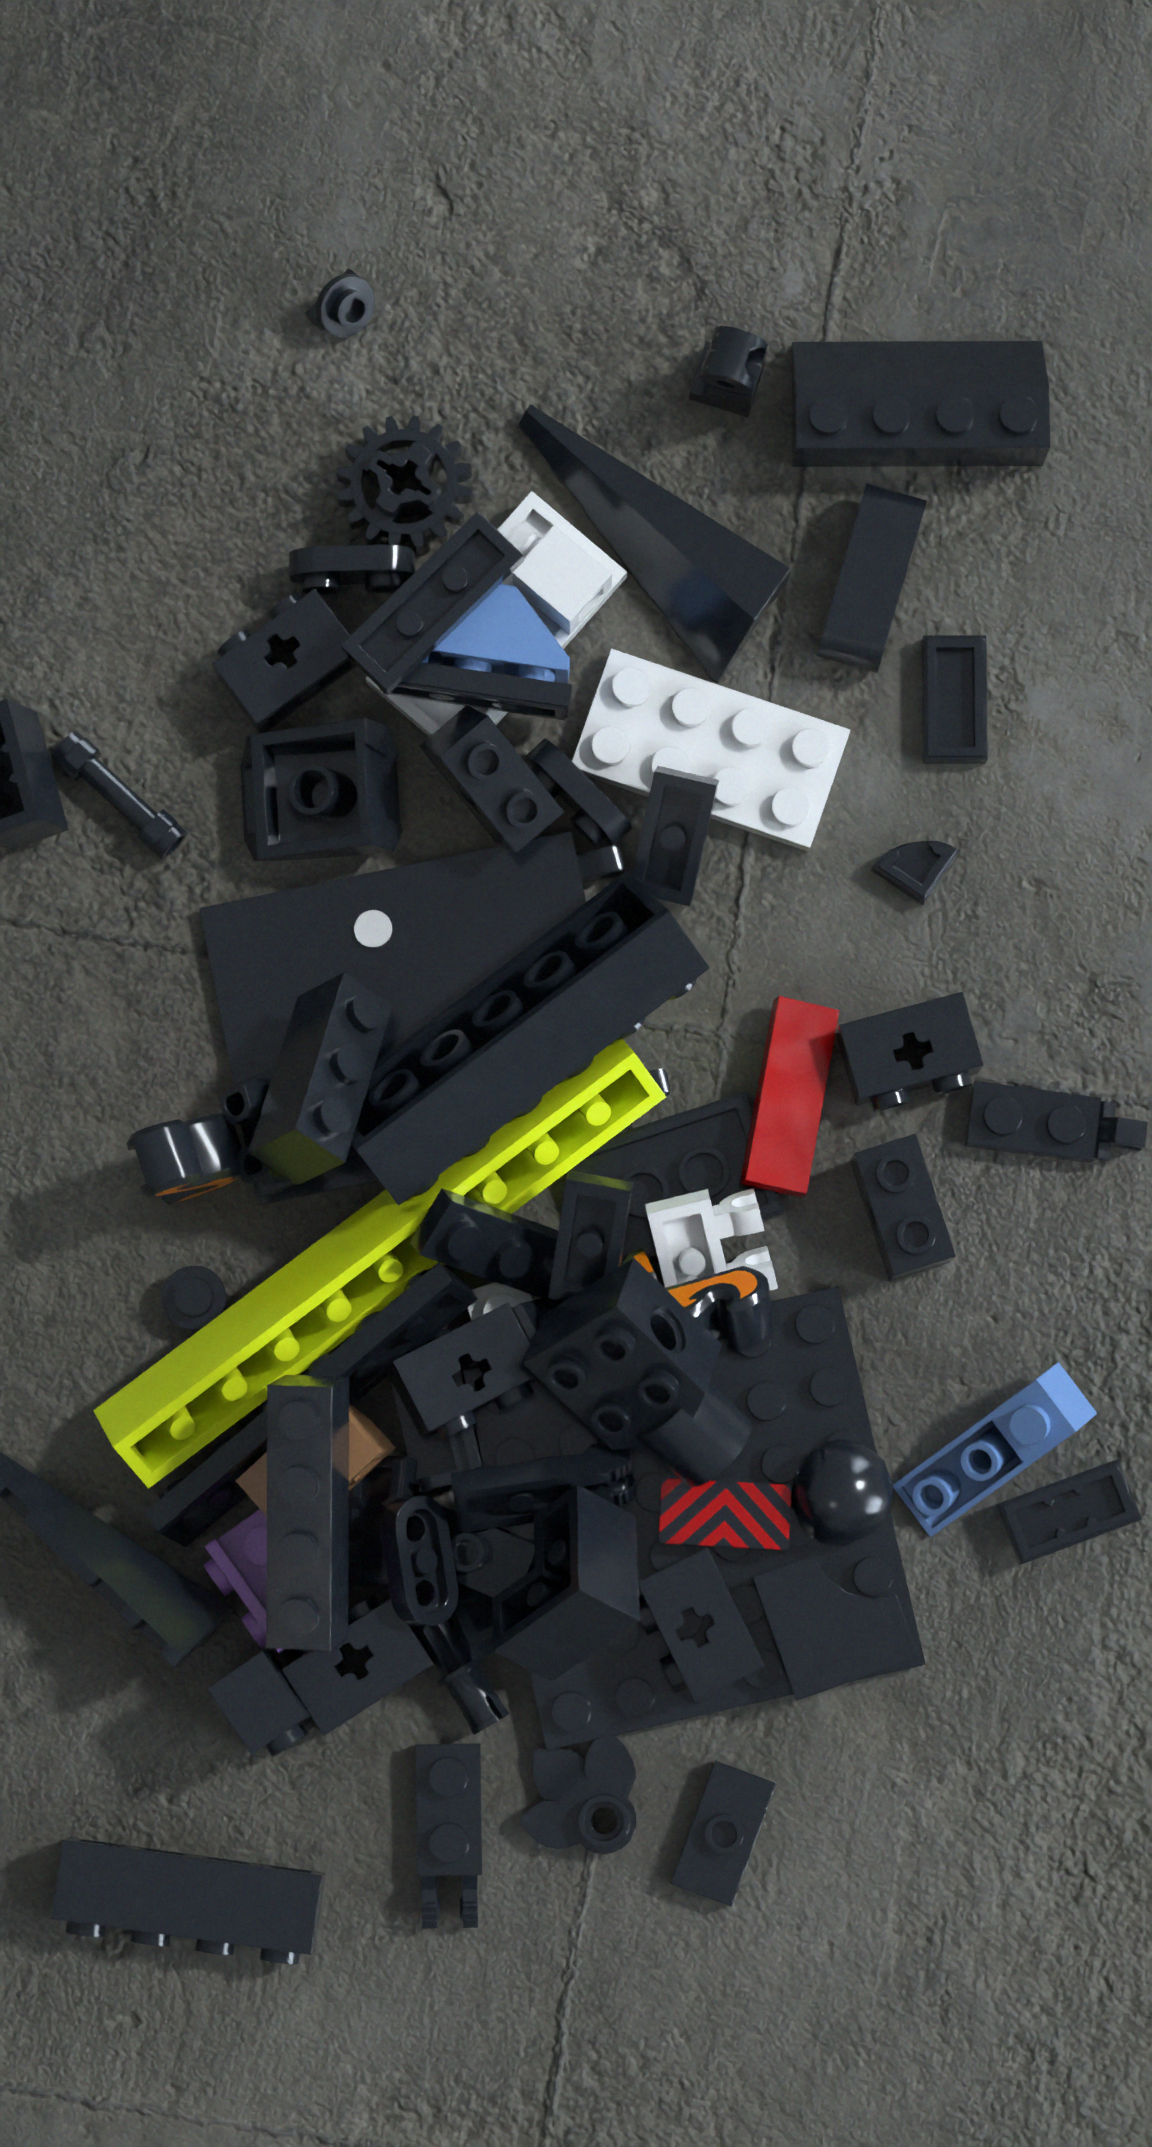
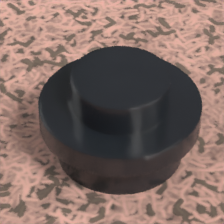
[162,1266,227,1330]

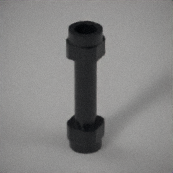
[51,730,188,860]

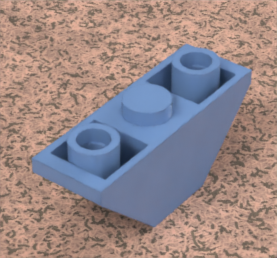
[422,584,570,684]

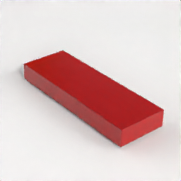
[740,996,840,1198]

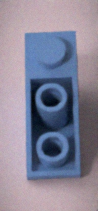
[893,1362,1097,1537]

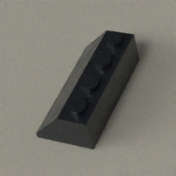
[792,341,1050,467]

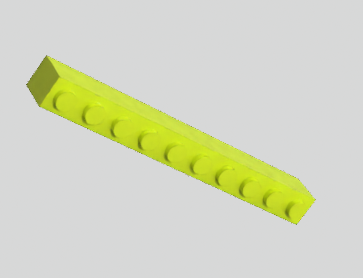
[93,1039,666,1489]

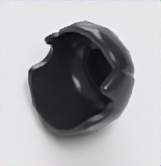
[791,1439,893,1546]

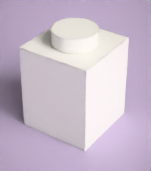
[512,525,612,635]

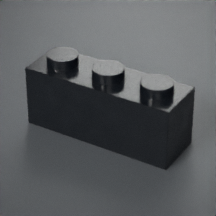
[248,972,393,1185]

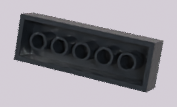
[351,870,710,1205]

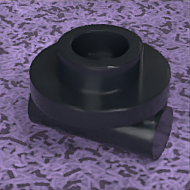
[305,268,375,337]

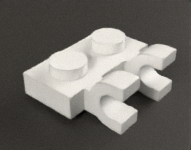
[645,1188,778,1290]

